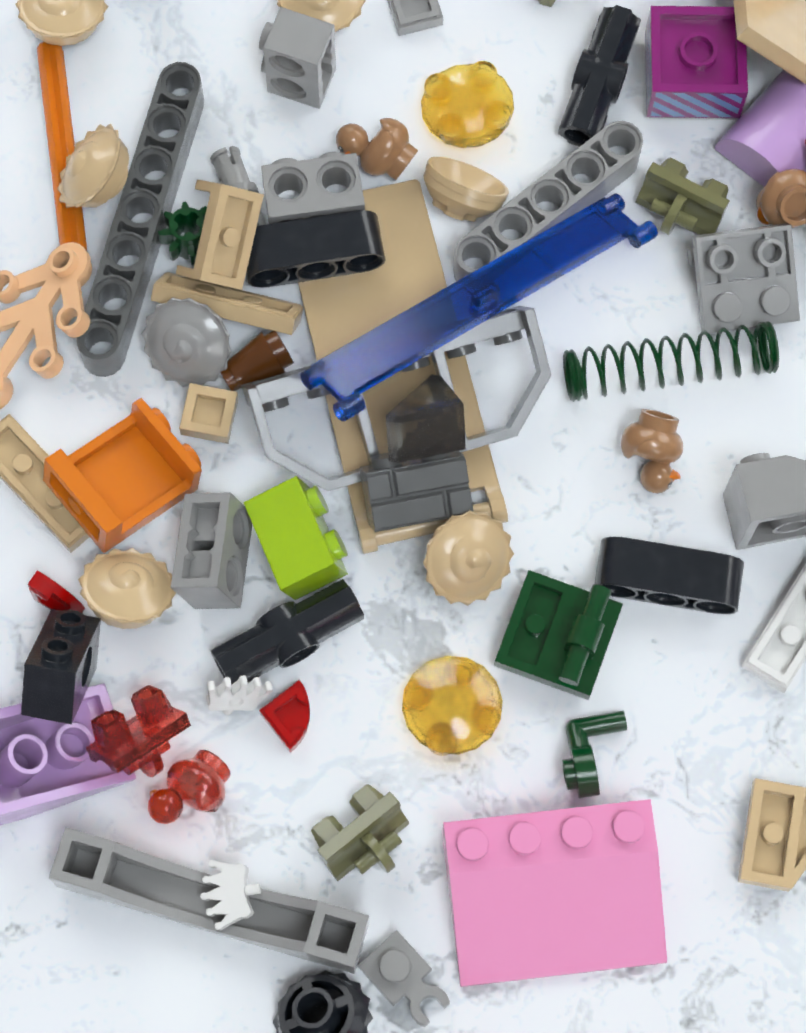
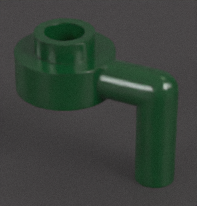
[562,710,627,799]

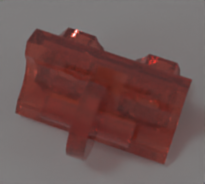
[86,685,191,778]

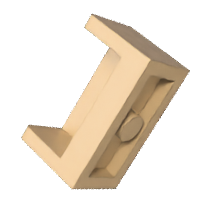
[176,180,264,290]

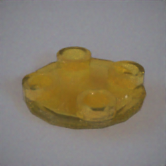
[421,61,514,148]
[402,656,503,756]

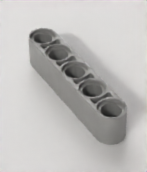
[453,121,643,292]

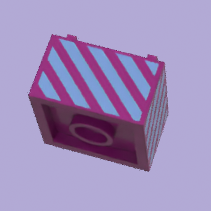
[645,6,748,119]

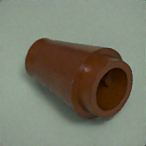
[220,331,294,391]

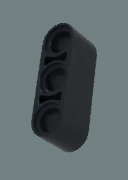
[246,210,386,288]
[595,537,744,614]

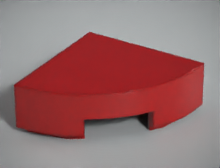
[27,570,85,613]
[259,680,310,753]

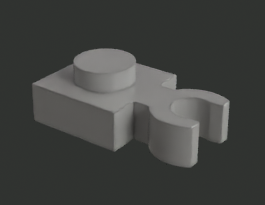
[358,930,450,1027]

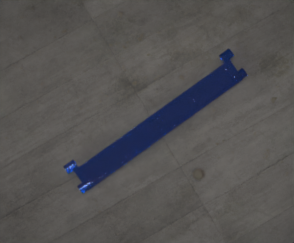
[300,193,658,422]

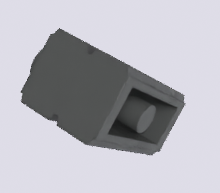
[359,443,473,532]

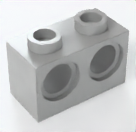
[259,7,336,109]
[261,152,365,224]
[171,492,252,609]

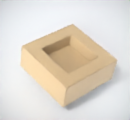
[179,383,239,444]

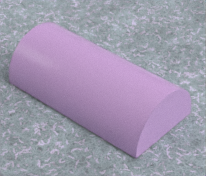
[715,70,806,187]

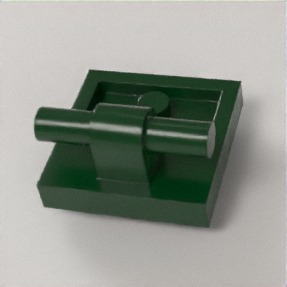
[494,570,623,700]

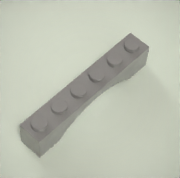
[49,827,369,974]

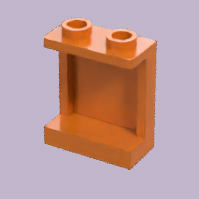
[43,398,202,553]

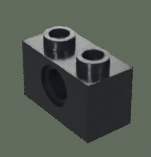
[21,609,101,725]

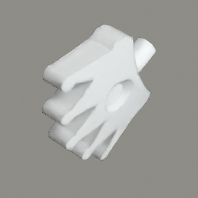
[206,675,273,715]
[200,860,261,931]

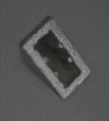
[386,374,466,463]

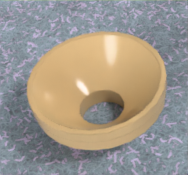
[423,157,509,222]

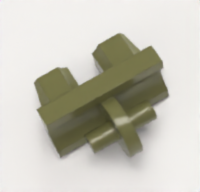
[635,157,730,236]
[311,784,410,881]

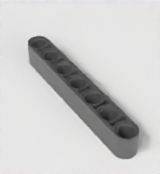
[76,62,204,377]

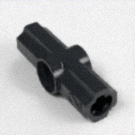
[558,5,641,147]
[211,579,364,684]

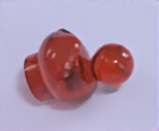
[147,750,231,824]

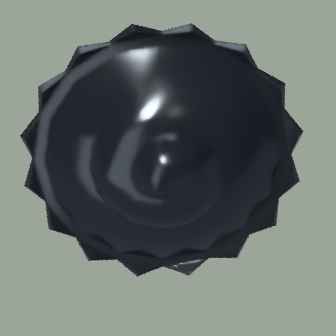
[273,970,373,1033]

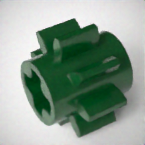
[158,202,207,265]

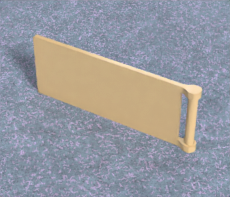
[298,179,508,554]

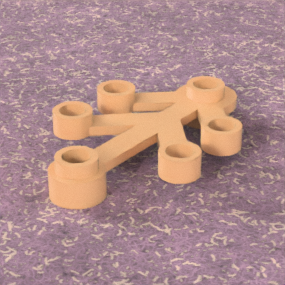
[0,242,92,409]

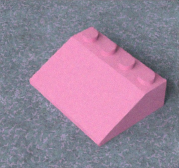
[442,799,667,987]

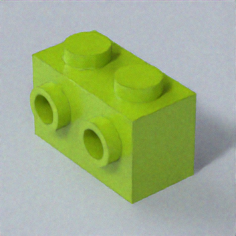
[243,476,348,600]

